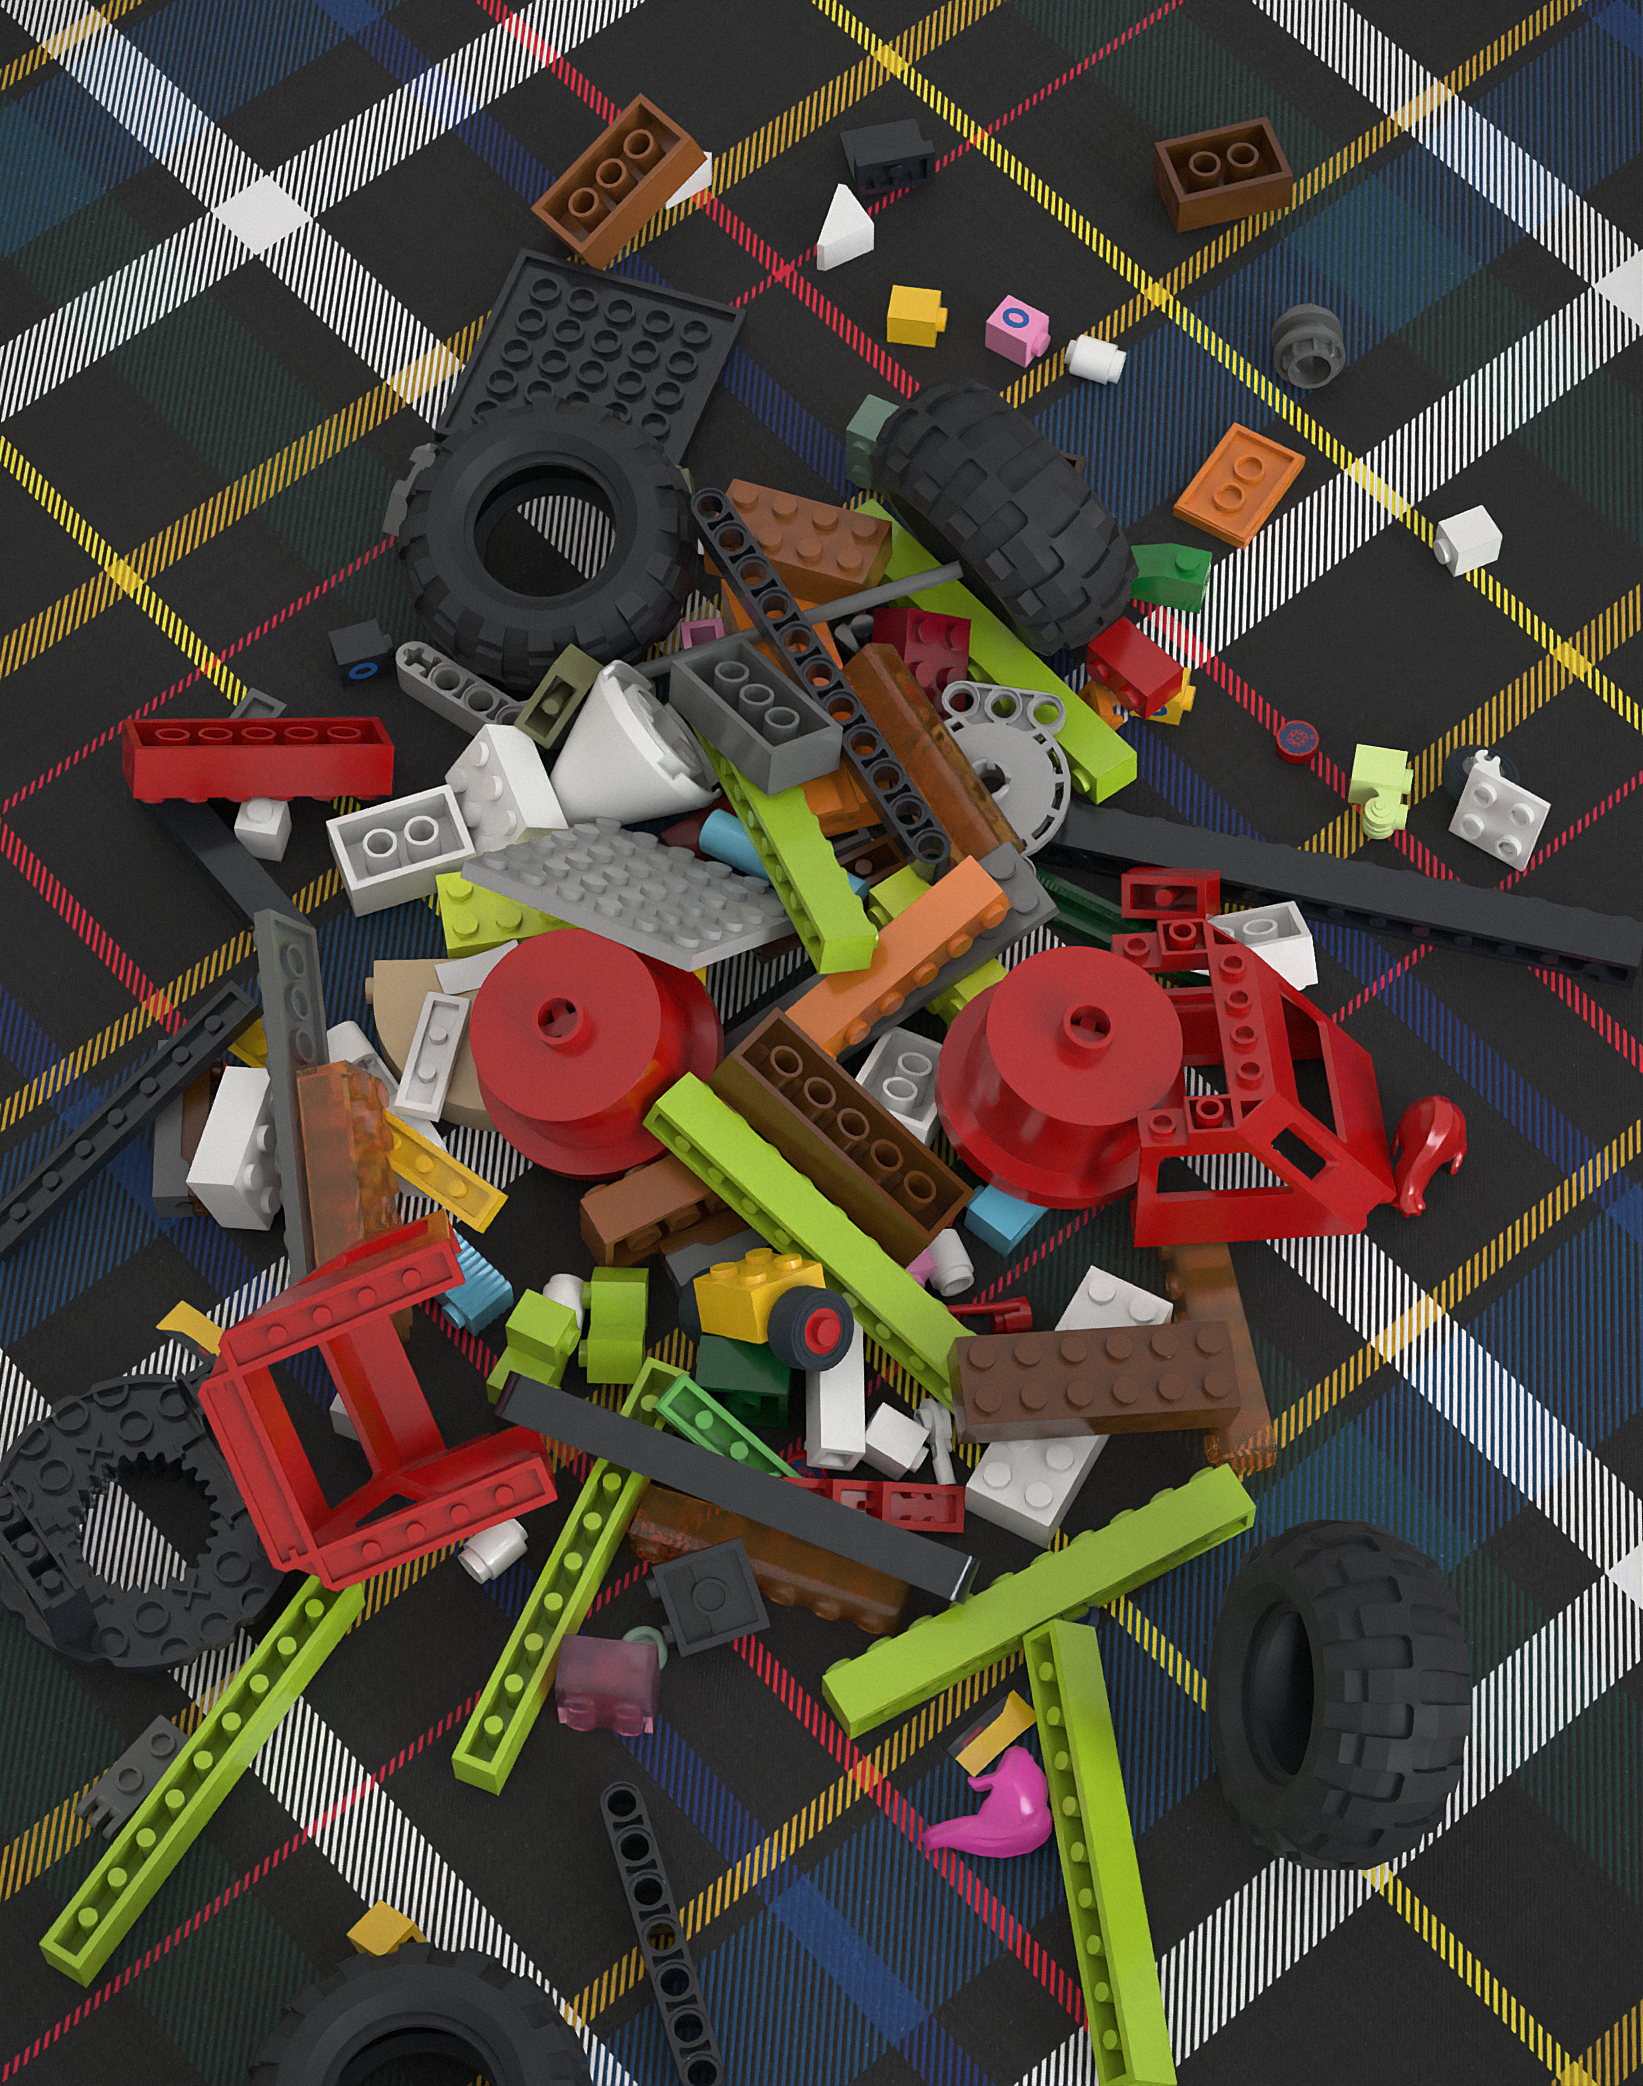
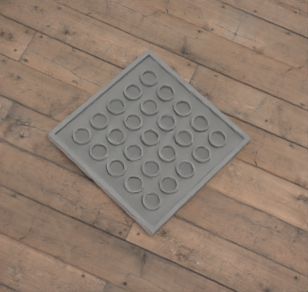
[460,817,797,972]

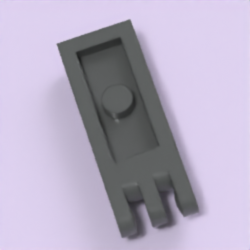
[74,1714,190,1842]

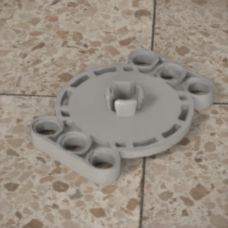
[908,681,1071,886]

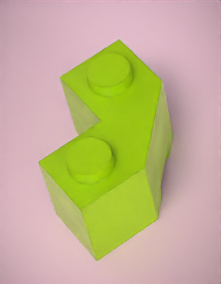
[579,1267,649,1384]
[486,1288,581,1405]

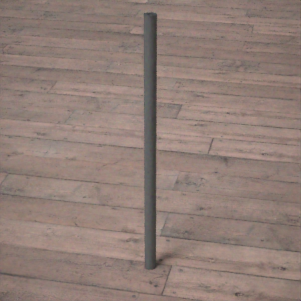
[632,560,964,679]

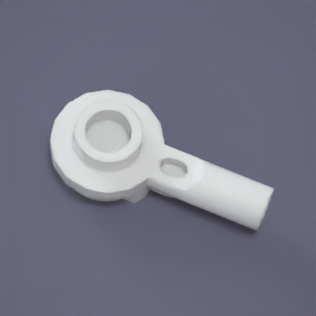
[914,1398,957,1486]

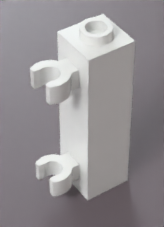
[804,1318,866,1471]

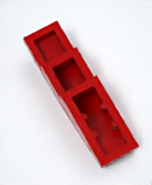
[776,1477,966,1533]

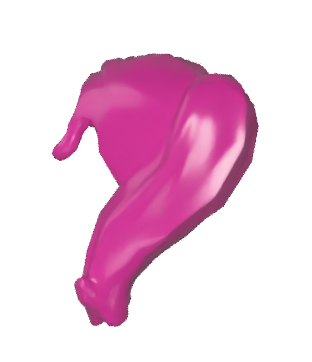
[918,1746,1053,1858]

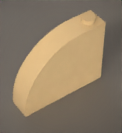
[365,958,499,1132]

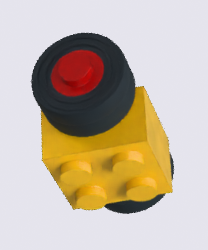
[678,1248,854,1372]

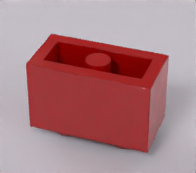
[1086,616,1184,720]
[1122,866,1220,921]

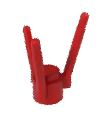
[945,1296,1033,1334]

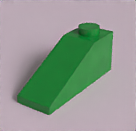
[1130,543,1213,614]

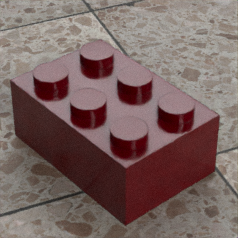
[866,608,971,746]

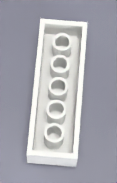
[965,1265,1173,1549]

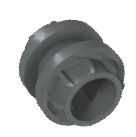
[1271,303,1346,389]

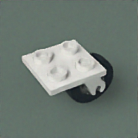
[1441,745,1551,872]

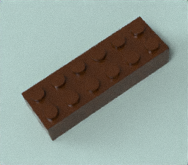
[706,1007,975,1269]
[946,1320,1242,1444]

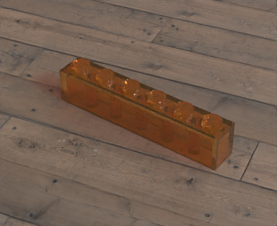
[840,643,1026,868]
[1157,1242,1278,1476]
[629,1484,913,1635]

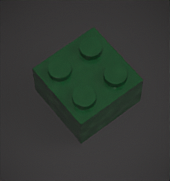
[695,1334,794,1431]

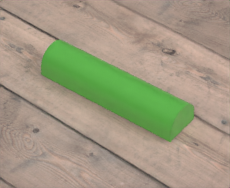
[651,1373,802,1478]

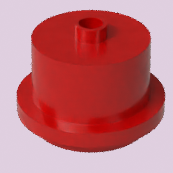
[469,929,725,1181]
[934,946,1186,1209]

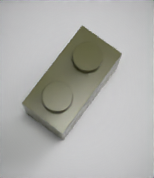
[513,643,605,749]

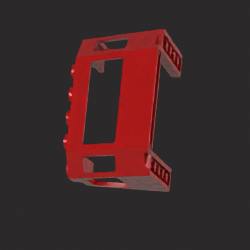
[1110,918,1397,1247]
[197,1208,558,1592]

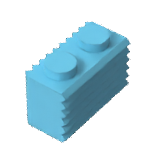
[426,1228,514,1336]

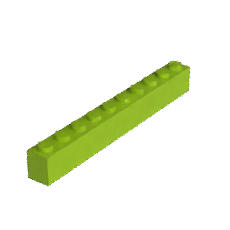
[853,498,1137,805]
[689,722,879,975]
[642,1071,978,1414]
[451,1356,690,1796]
[822,1463,1257,1740]
[39,1575,366,1988]
[1022,1619,1177,2086]

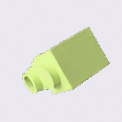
[1348,744,1414,839]

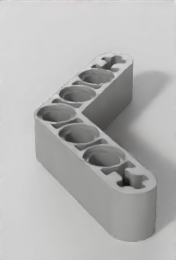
[396,641,656,754]

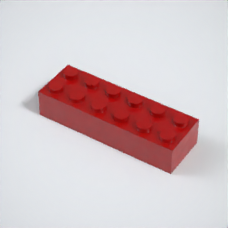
[122,717,394,803]

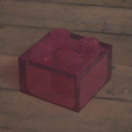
[555,1634,661,1736]

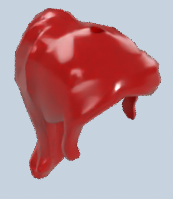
[1390,1095,1467,1218]

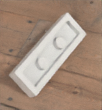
[394,991,472,1122]

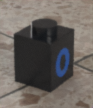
[328,619,395,689]

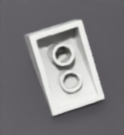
[1191,901,1318,991]

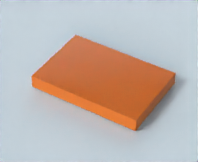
[1172,422,1306,551]

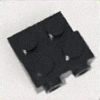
[645,1536,771,1657]

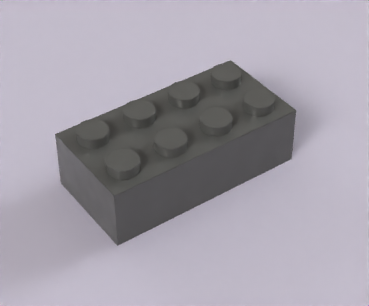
[669,636,843,796]

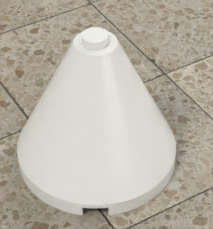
[549,660,722,829]

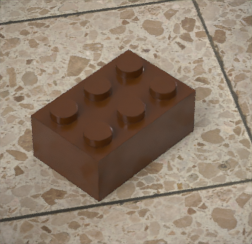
[1152,117,1293,233]

